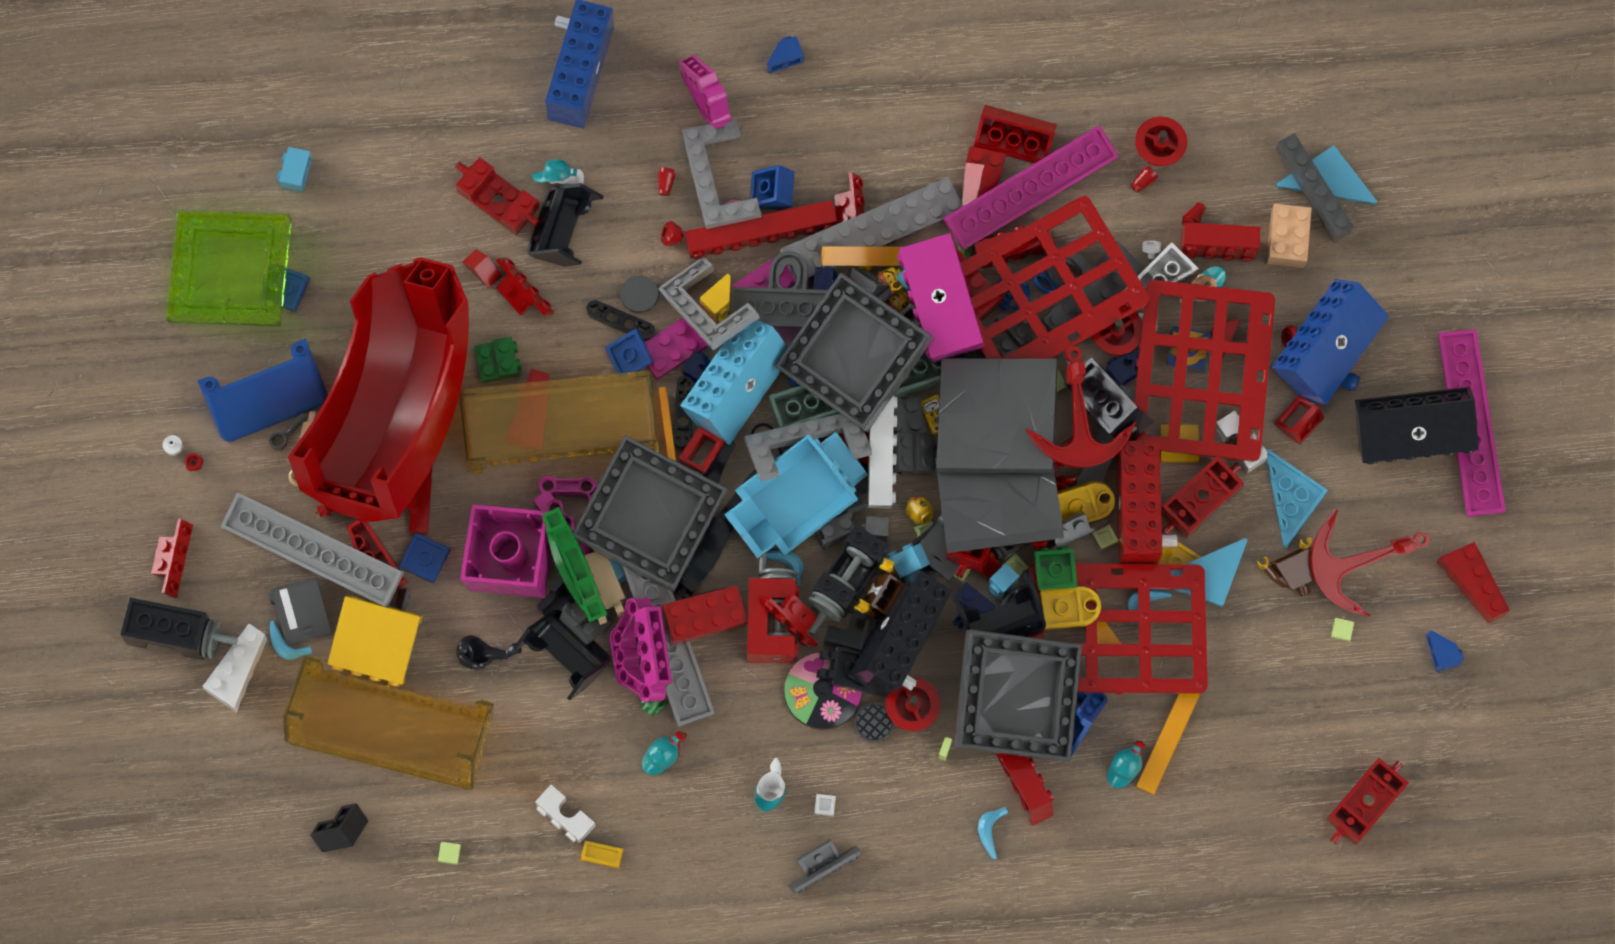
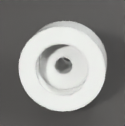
[1142,241,1161,259]
[163,435,183,456]

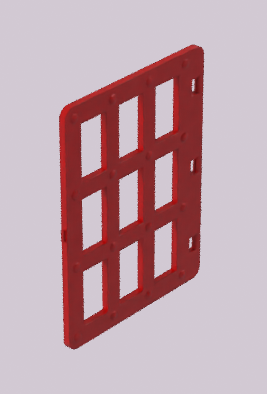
[960,196,1150,359]
[1134,280,1276,462]
[1029,563,1208,695]

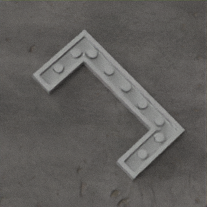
[681,118,761,229]
[658,256,760,350]
[745,413,872,481]

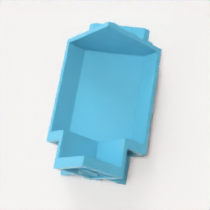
[724,432,868,559]

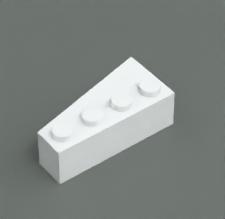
[1126,242,1199,307]
[202,624,267,713]

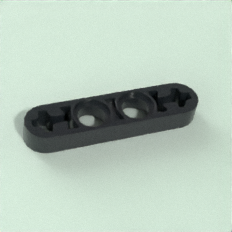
[586,300,656,341]
[674,375,694,449]

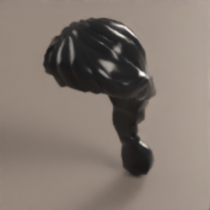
[456,635,522,671]

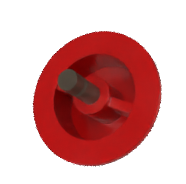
[1135,116,1188,166]
[1092,305,1142,355]
[886,677,940,731]

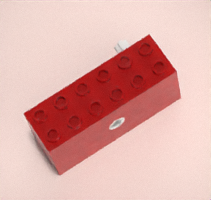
[1116,441,1177,564]

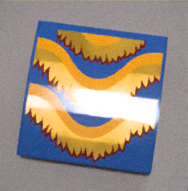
[1167,326,1210,371]

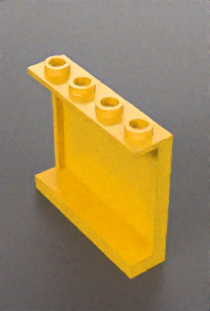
[327,595,423,687]

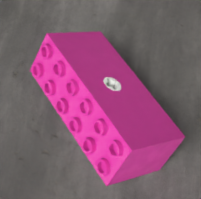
[897,233,985,363]

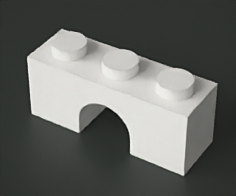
[1215,411,1268,474]
[535,785,596,843]

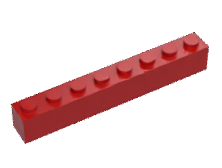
[685,200,837,259]

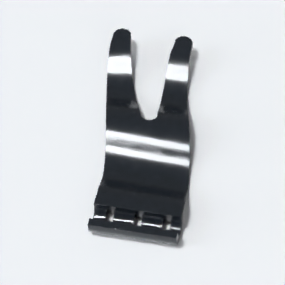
[673,441,757,601]

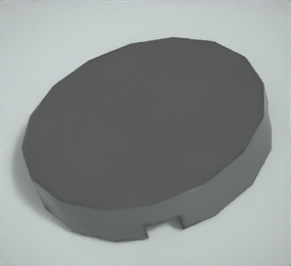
[621,276,658,313]

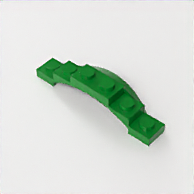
[541,507,608,622]

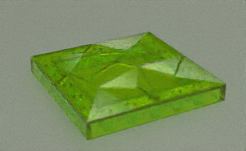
[166,211,292,327]

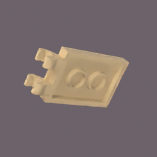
[585,552,626,625]

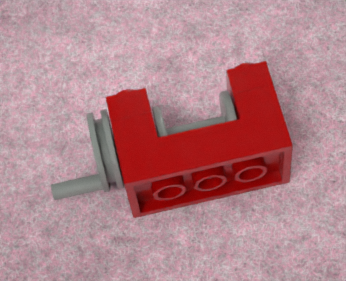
[747,552,799,664]

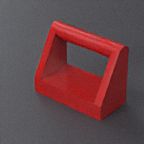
[1274,395,1324,445]
[679,427,725,474]

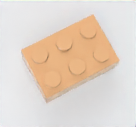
[1267,204,1312,268]

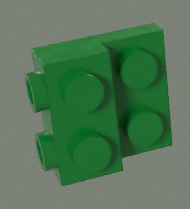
[474,336,521,383]
[1033,546,1077,591]

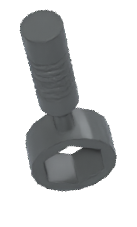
[269,413,307,451]

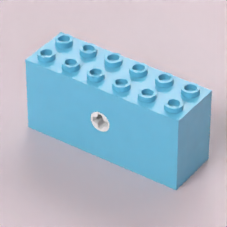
[680,320,788,445]

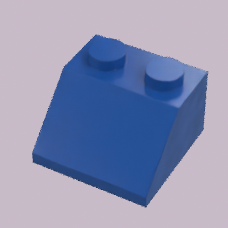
[750,165,795,210]

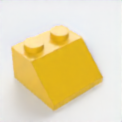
[700,273,731,324]

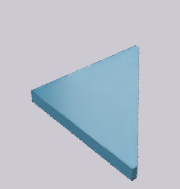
[1276,146,1377,205]
[1266,448,1328,549]
[1171,538,1248,608]

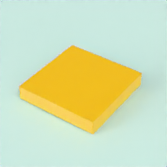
[1160,424,1199,463]

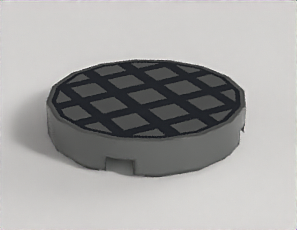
[855,703,893,742]

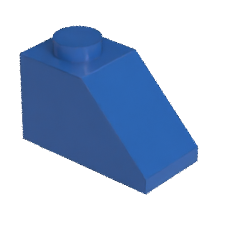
[767,36,804,74]
[1426,631,1464,672]

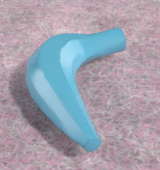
[767,550,804,587]
[1128,589,1172,625]
[270,621,312,660]
[978,807,1008,860]

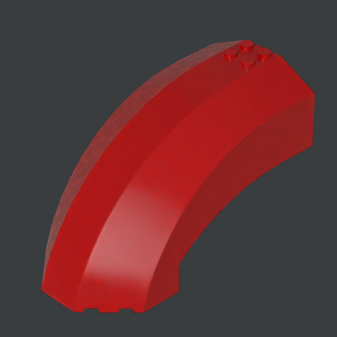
[288,257,469,522]

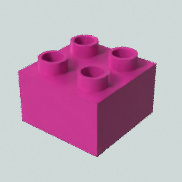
[460,504,552,598]

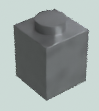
[861,516,889,541]

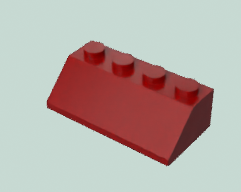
[973,105,1057,163]

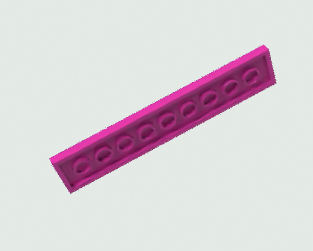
[943,125,1119,251]
[645,257,813,380]
[1438,329,1506,517]

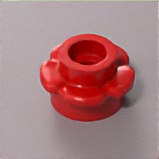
[184,453,203,471]
[315,505,334,517]

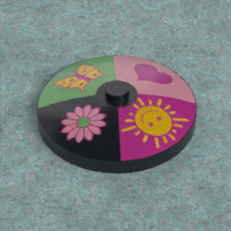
[784,652,862,730]

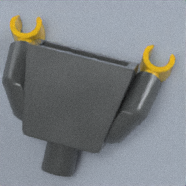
[847,266,904,302]

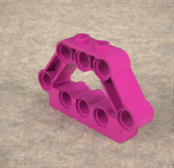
[678,54,732,129]
[533,476,598,555]
[610,598,672,702]

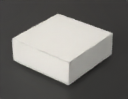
[814,794,836,817]

